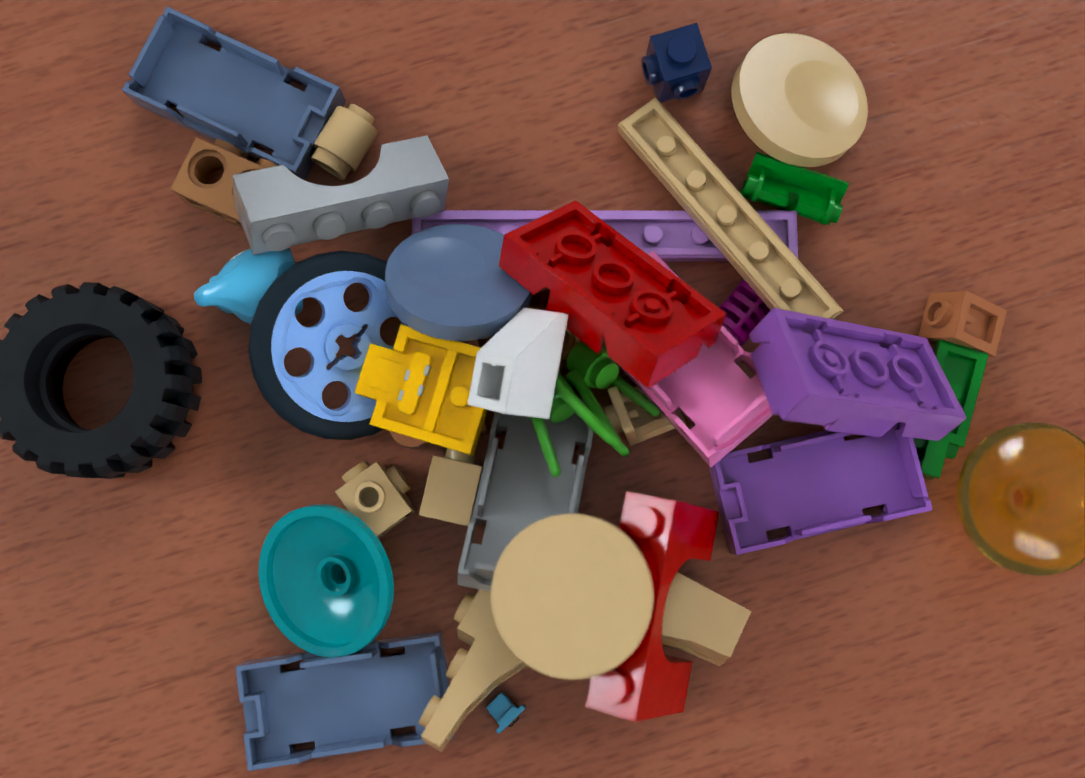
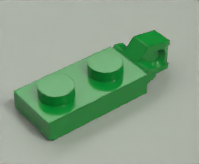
[913,339,988,480]

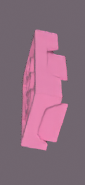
[618,250,773,467]

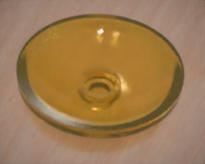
[957,422,1085,576]

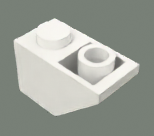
[468,308,569,419]

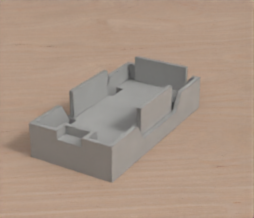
[457,399,594,592]

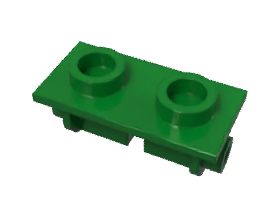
[740,152,849,225]

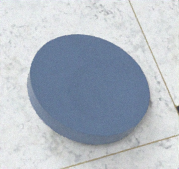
[385,224,532,341]

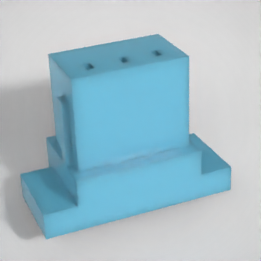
[486,692,527,734]

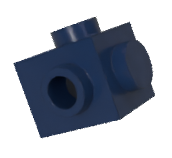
[641,23,712,103]

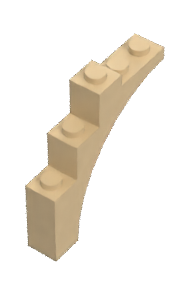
[418,572,752,752]

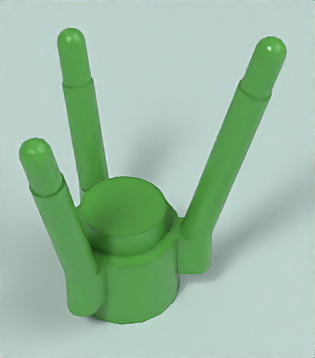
[566,340,660,447]
[529,371,630,477]

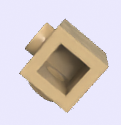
[335,460,417,539]

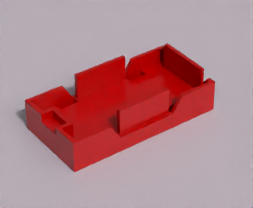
[498,200,727,388]

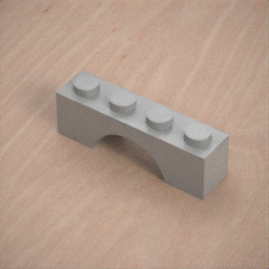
[232,135,449,255]

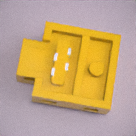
[354,325,488,456]

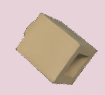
[419,449,483,526]

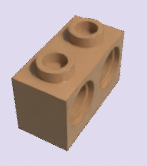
[170,137,279,228]

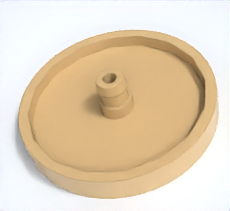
[731,33,868,167]
[491,513,654,680]

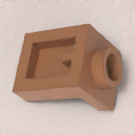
[918,290,1007,357]

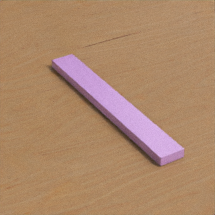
[412,210,798,262]

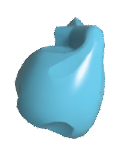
[194,247,303,324]

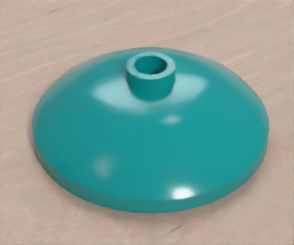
[258,504,394,657]

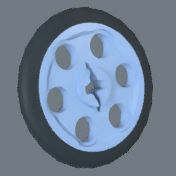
[248,250,409,440]

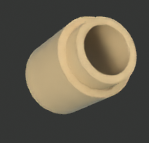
[311,104,378,180]

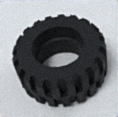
[0,282,202,479]

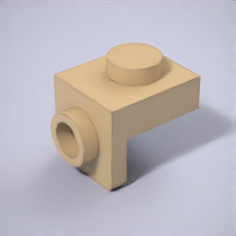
[604,386,685,446]

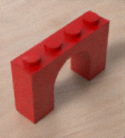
[586,491,719,722]

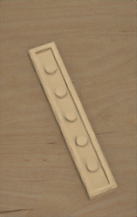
[618,97,844,320]

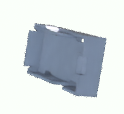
[122,6,346,180]
[235,631,456,771]

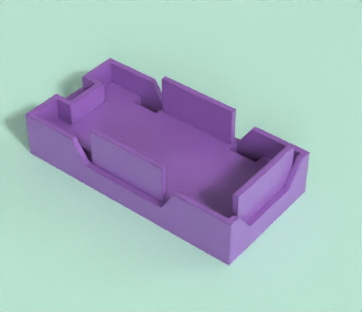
[749,308,967,441]
[709,422,933,555]

